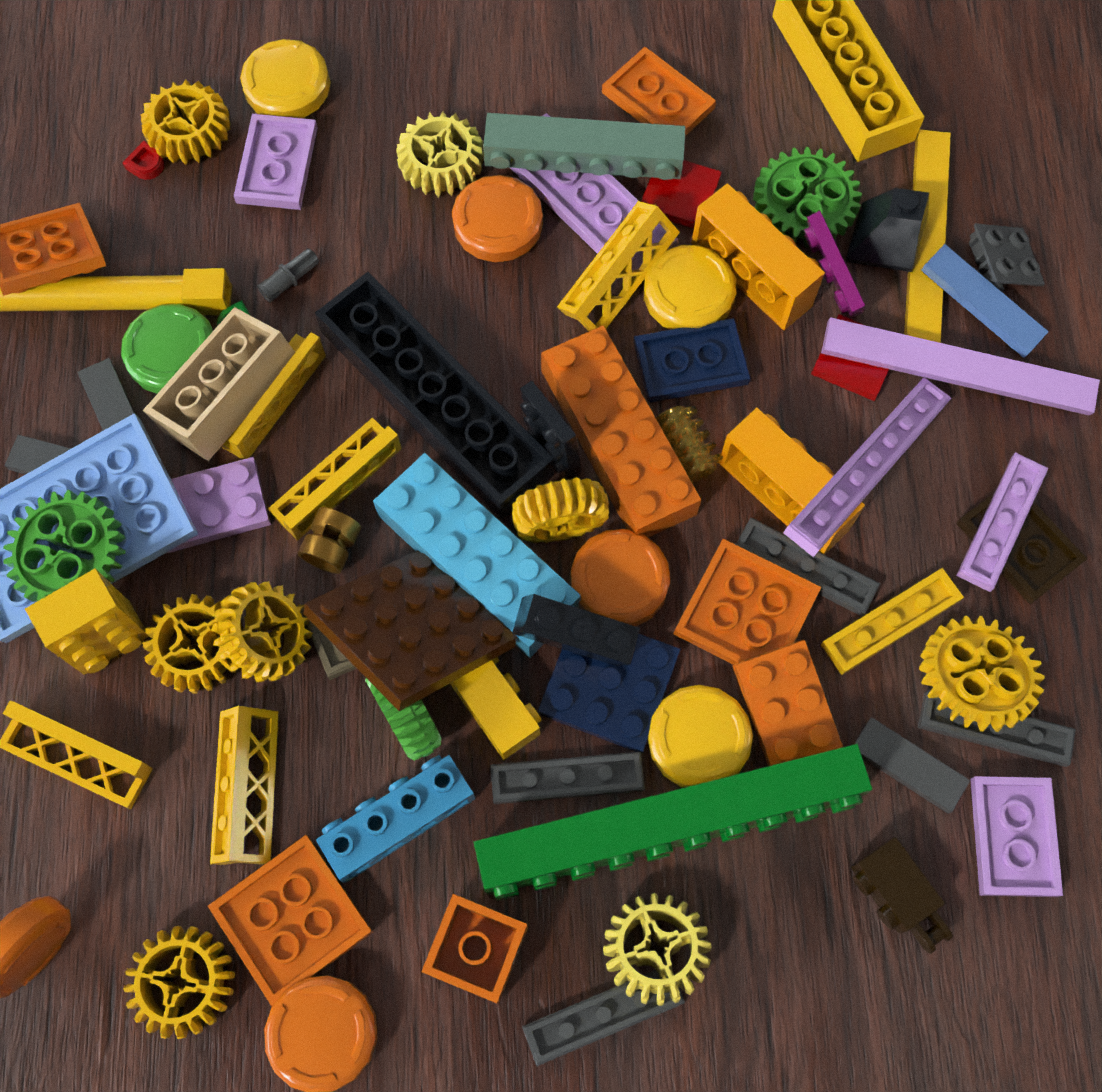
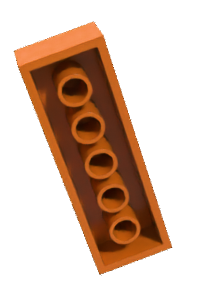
[541,325,701,538]

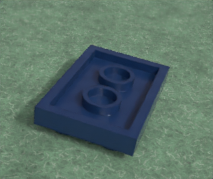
[633,318,750,403]

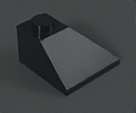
[846,188,929,272]

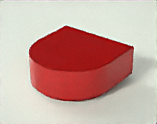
[122,140,164,180]

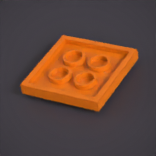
[0,202,106,296]
[674,539,821,664]
[208,835,373,1006]

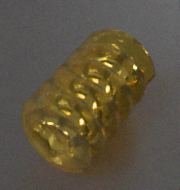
[656,406,723,484]

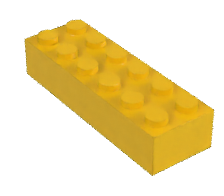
[772,0,924,162]

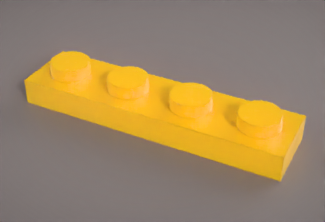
[821,568,964,675]

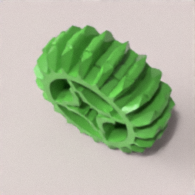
[365,678,442,761]

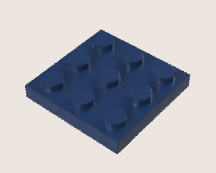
[538,634,681,754]

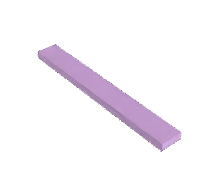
[821,317,1100,415]
[783,377,951,557]

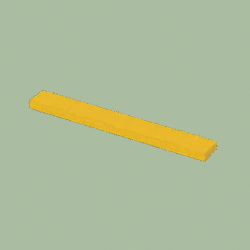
[904,129,951,343]

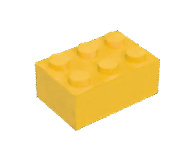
[25,568,149,675]

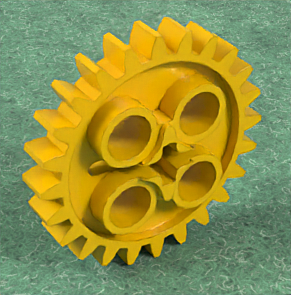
[919,616,1045,732]

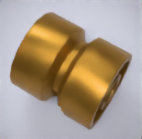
[297,507,361,574]

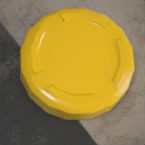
[240,39,331,118]
[644,245,736,330]
[648,685,753,788]

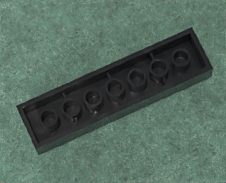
[315,272,554,519]

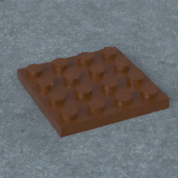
[303,550,517,711]

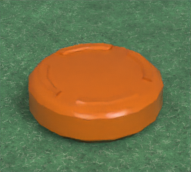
[452,175,543,262]
[570,529,670,626]
[0,896,71,998]
[264,975,378,1092]

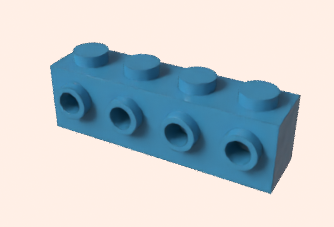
[316,755,475,883]

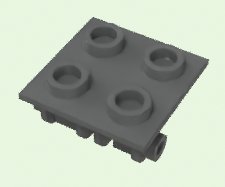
[969,223,1045,292]

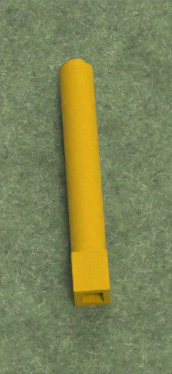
[0,268,232,315]

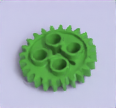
[753,147,862,247]
[3,490,126,602]

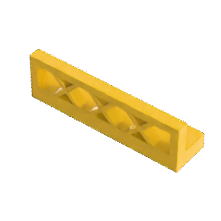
[557,201,680,331]
[221,332,326,460]
[268,417,402,541]
[0,700,153,810]
[210,706,279,865]

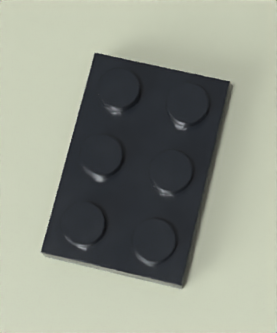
[520,380,582,480]

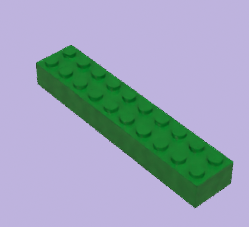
[473,744,873,901]

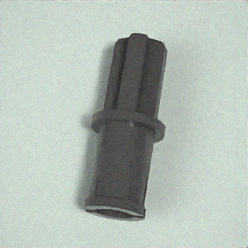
[256,249,319,303]

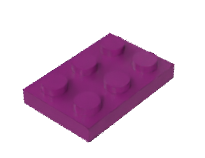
[804,211,865,319]

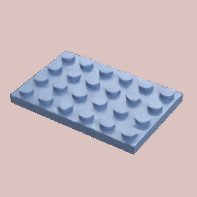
[0,413,198,643]

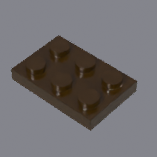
[956,492,1087,605]

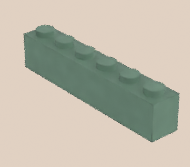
[483,113,685,180]

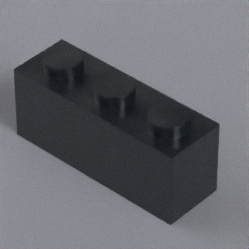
[512,594,640,666]

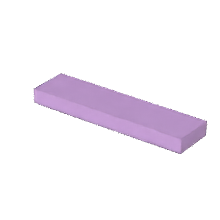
[956,452,1048,592]

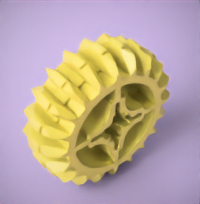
[396,111,484,198]
[603,893,712,1006]

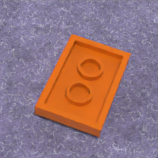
[602,47,716,136]
[732,640,843,766]

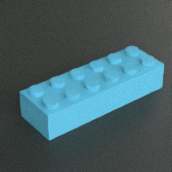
[373,453,581,658]

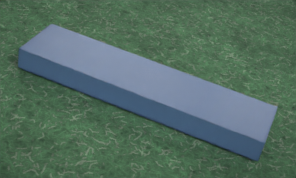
[921,244,1048,358]

